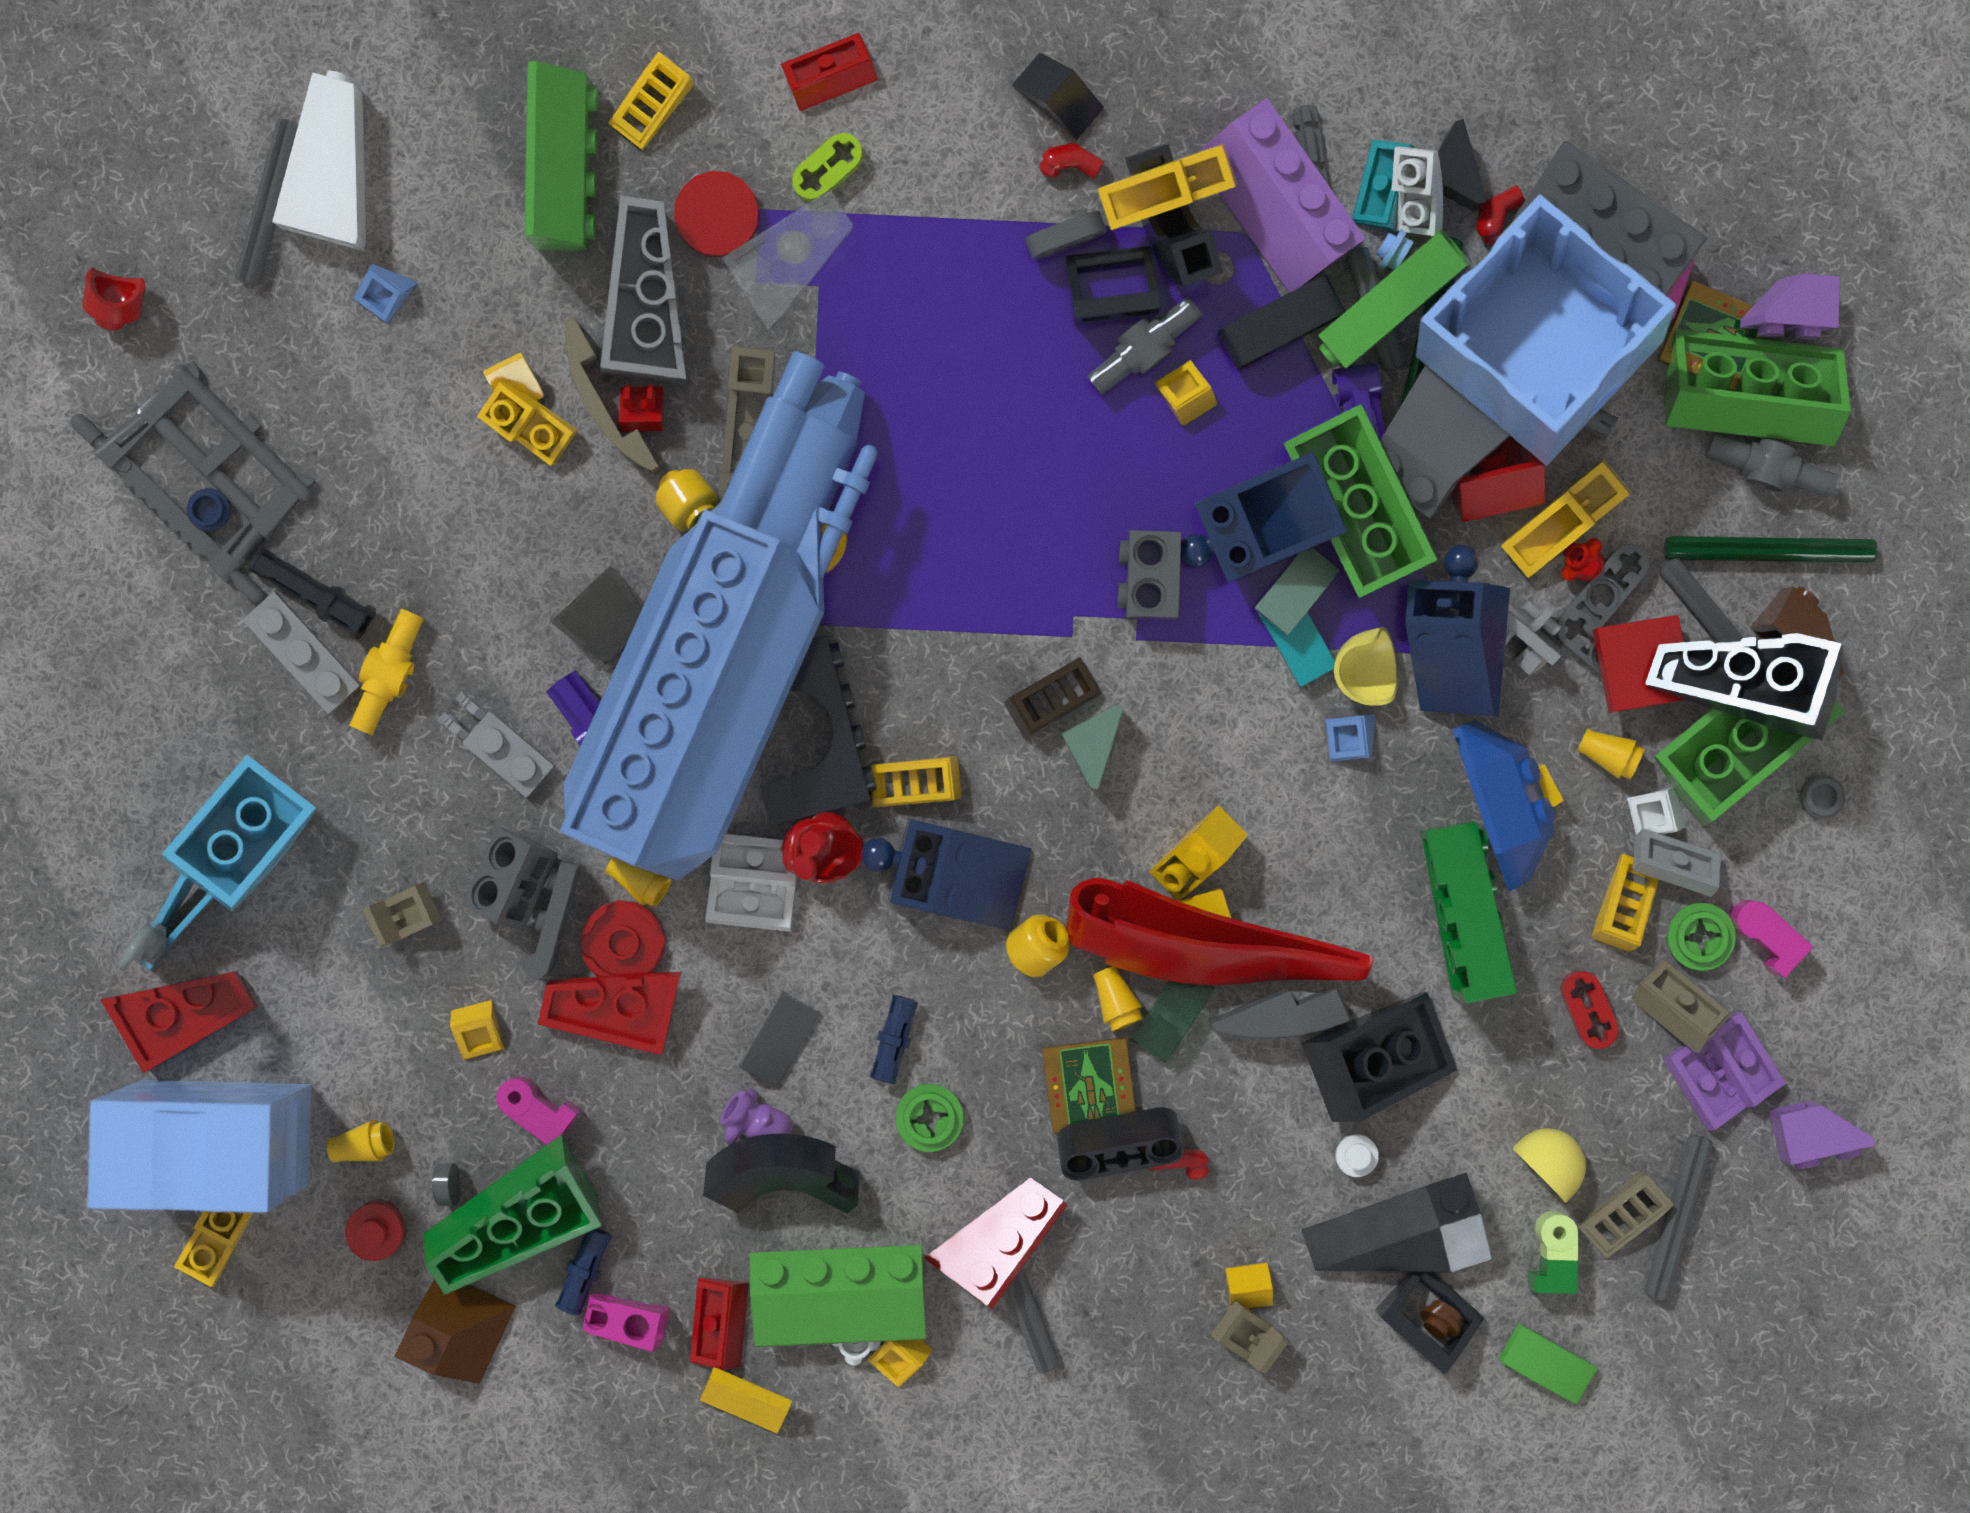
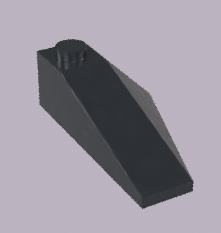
[1645,634,1842,741]
[1302,1173,1492,1273]

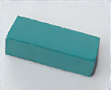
[1352,140,1415,234]

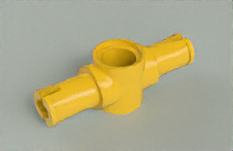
[349,609,424,736]

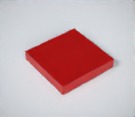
[1592,615,1688,714]

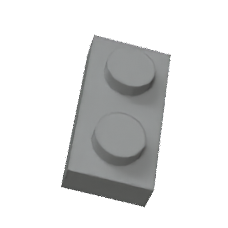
[1633,828,1721,897]

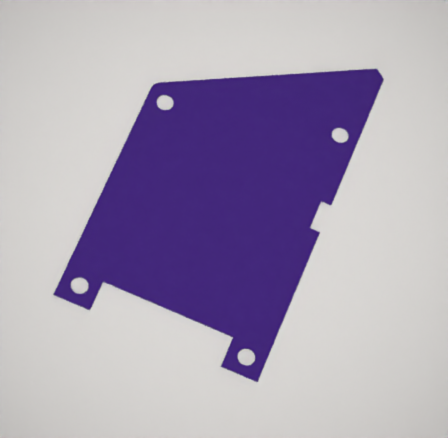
[755,209,1427,653]

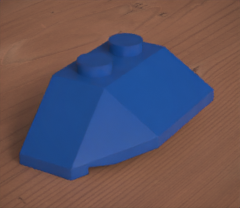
[1452,720,1555,891]

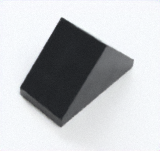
[1012,52,1104,141]
[1437,119,1487,211]

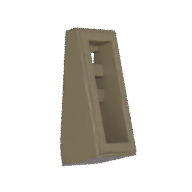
[1577,1170,1674,1259]

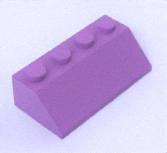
[1198,98,1366,293]

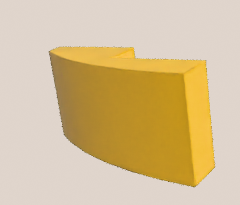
[477,382,579,466]
[174,1211,253,1288]

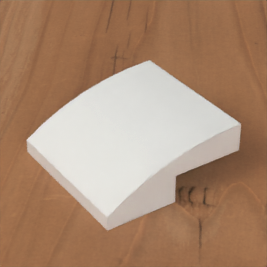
[705,834,797,932]

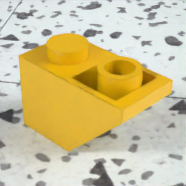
[1149,805,1248,901]

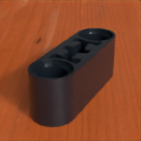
[1217,275,1346,370]
[1057,1107,1184,1181]

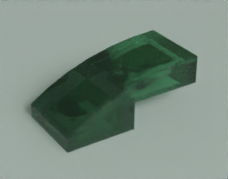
[1129,981,1216,1063]

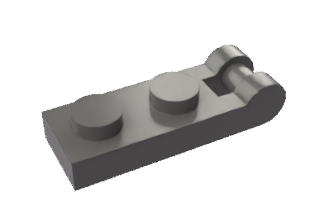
[523,860,583,979]

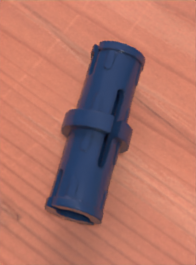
[869,994,919,1084]
[555,1228,612,1316]

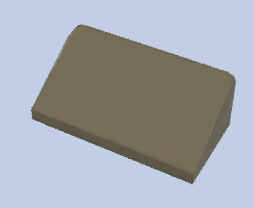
[1632,959,1732,1053]

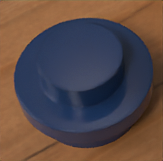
[187,488,231,531]

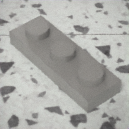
[243,591,362,714]

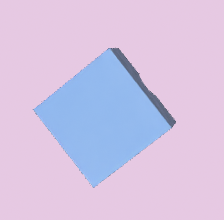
[1416,194,1676,466]
[88,1080,311,1213]

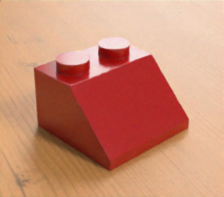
[1450,436,1545,523]

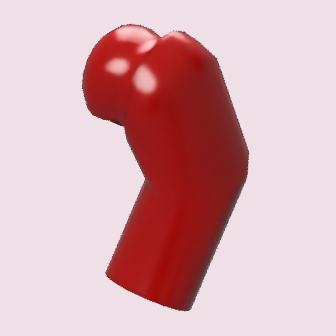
[1039,143,1105,179]
[1476,185,1525,246]
[1148,1148,1209,1180]

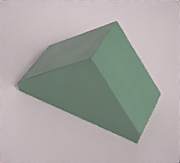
[1061,705,1123,790]

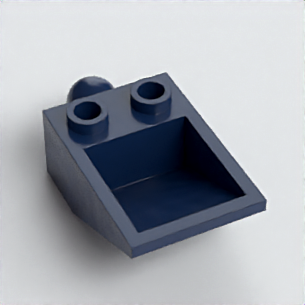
[1180,452,1348,582]
[1405,545,1510,717]
[861,818,1032,931]

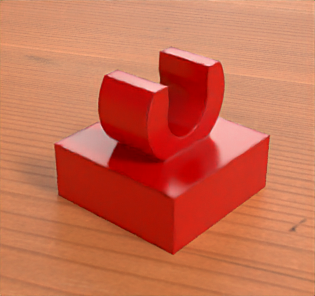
[619,384,665,432]

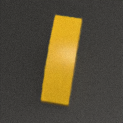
[1098,143,1237,230]
[1501,458,1631,578]

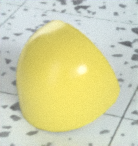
[1334,627,1398,706]
[1513,1128,1586,1203]

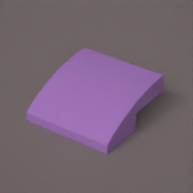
[1663,1012,1786,1131]

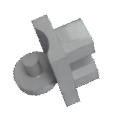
[1505,599,1562,675]

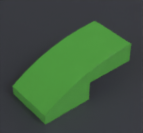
[1498,1323,1598,1404]

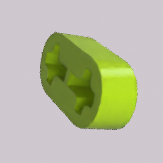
[792,133,863,203]

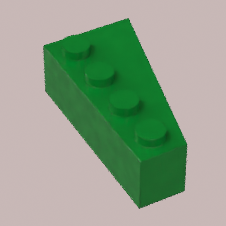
[1420,821,1517,1003]
[424,1134,602,1295]

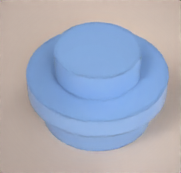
[1376,229,1413,270]

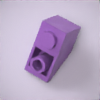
[1740,273,1840,340]
[1769,1101,1875,1169]

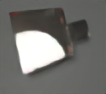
[551,566,643,665]

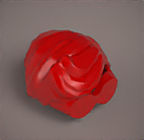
[779,812,864,883]

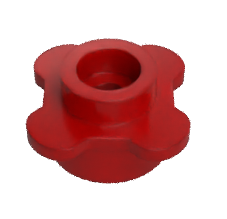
[1561,538,1604,582]

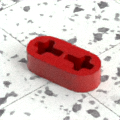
[1560,970,1618,1049]

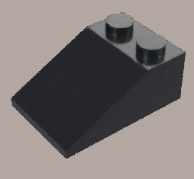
[1302,992,1457,1122]

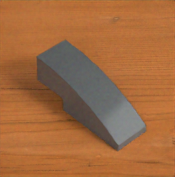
[1208,986,1350,1038]

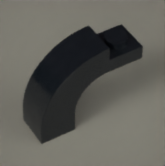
[1125,143,1223,286]
[703,1133,859,1214]

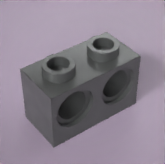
[1117,530,1181,620]
[462,827,558,931]

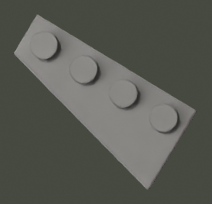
[600,195,686,384]

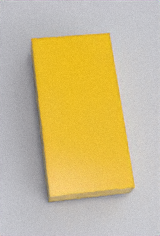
[700,1368,792,1434]

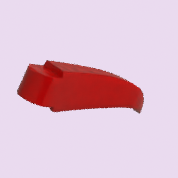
[1066,878,1373,985]

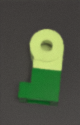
[1528,1210,1578,1294]

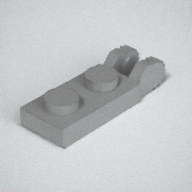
[438,692,556,798]

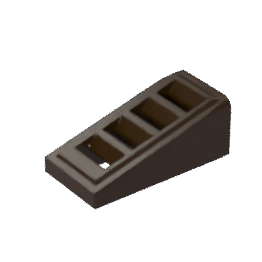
[1004,657,1102,739]

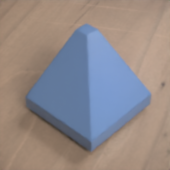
[353,264,417,324]
[1325,714,1376,762]

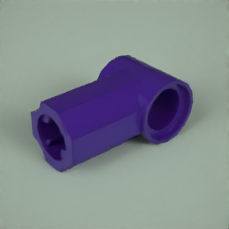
[1332,362,1385,440]
[546,670,600,746]

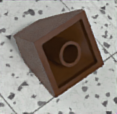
[1750,586,1844,680]
[394,1279,516,1384]

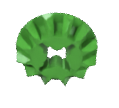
[1666,902,1736,971]
[896,1084,964,1152]

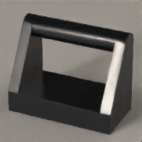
[1066,246,1160,324]
[1375,1272,1484,1374]

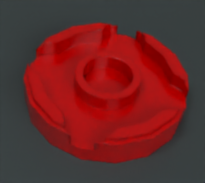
[674,171,759,257]
[580,900,666,977]

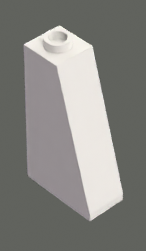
[272,70,366,251]

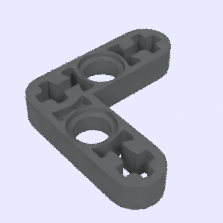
[1554,544,1649,679]

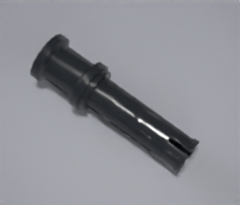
[249,547,376,641]

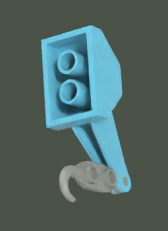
[118,755,316,972]

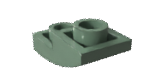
[1254,548,1340,636]

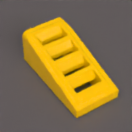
[608,52,694,151]
[868,756,962,807]
[1592,854,1659,952]

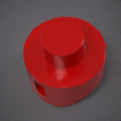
[82,268,146,331]
[345,1199,407,1262]

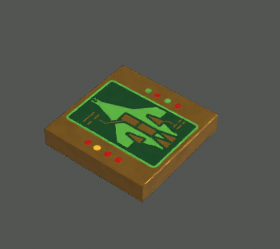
[1657,280,1761,391]
[1042,1037,1136,1133]

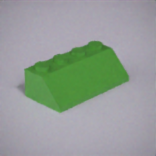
[525,61,599,251]
[1664,329,1851,446]
[1284,404,1438,598]
[1654,701,1845,826]
[750,1245,926,1347]

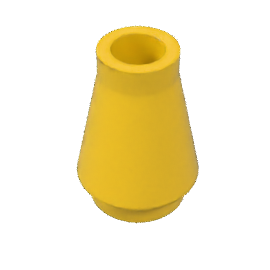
[1577,728,1645,780]
[605,857,672,907]
[1093,966,1143,1032]
[327,1119,395,1163]

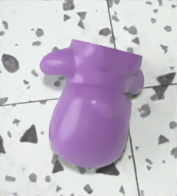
[720,1089,793,1145]

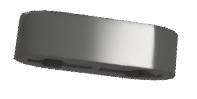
[1024,211,1107,260]

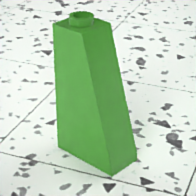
[1318,231,1472,368]

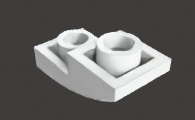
[1391,146,1443,236]

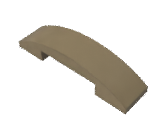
[566,317,663,475]
[717,345,776,506]

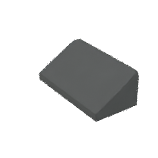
[739,991,820,1086]

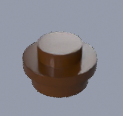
[1420,1300,1462,1339]

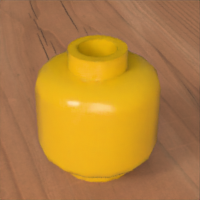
[655,469,718,532]
[1006,914,1069,978]

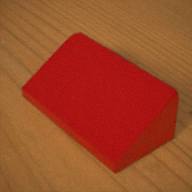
[781,32,878,111]
[690,1277,749,1370]

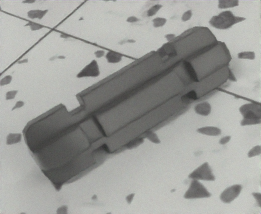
[1292,105,1328,184]

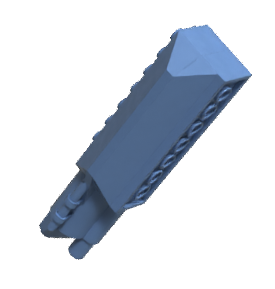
[559,351,878,881]

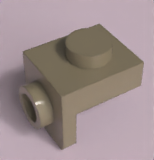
[364,882,442,947]
[1210,1300,1288,1374]

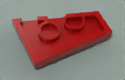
[101,971,258,1073]

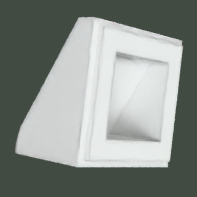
[1627,787,1686,835]

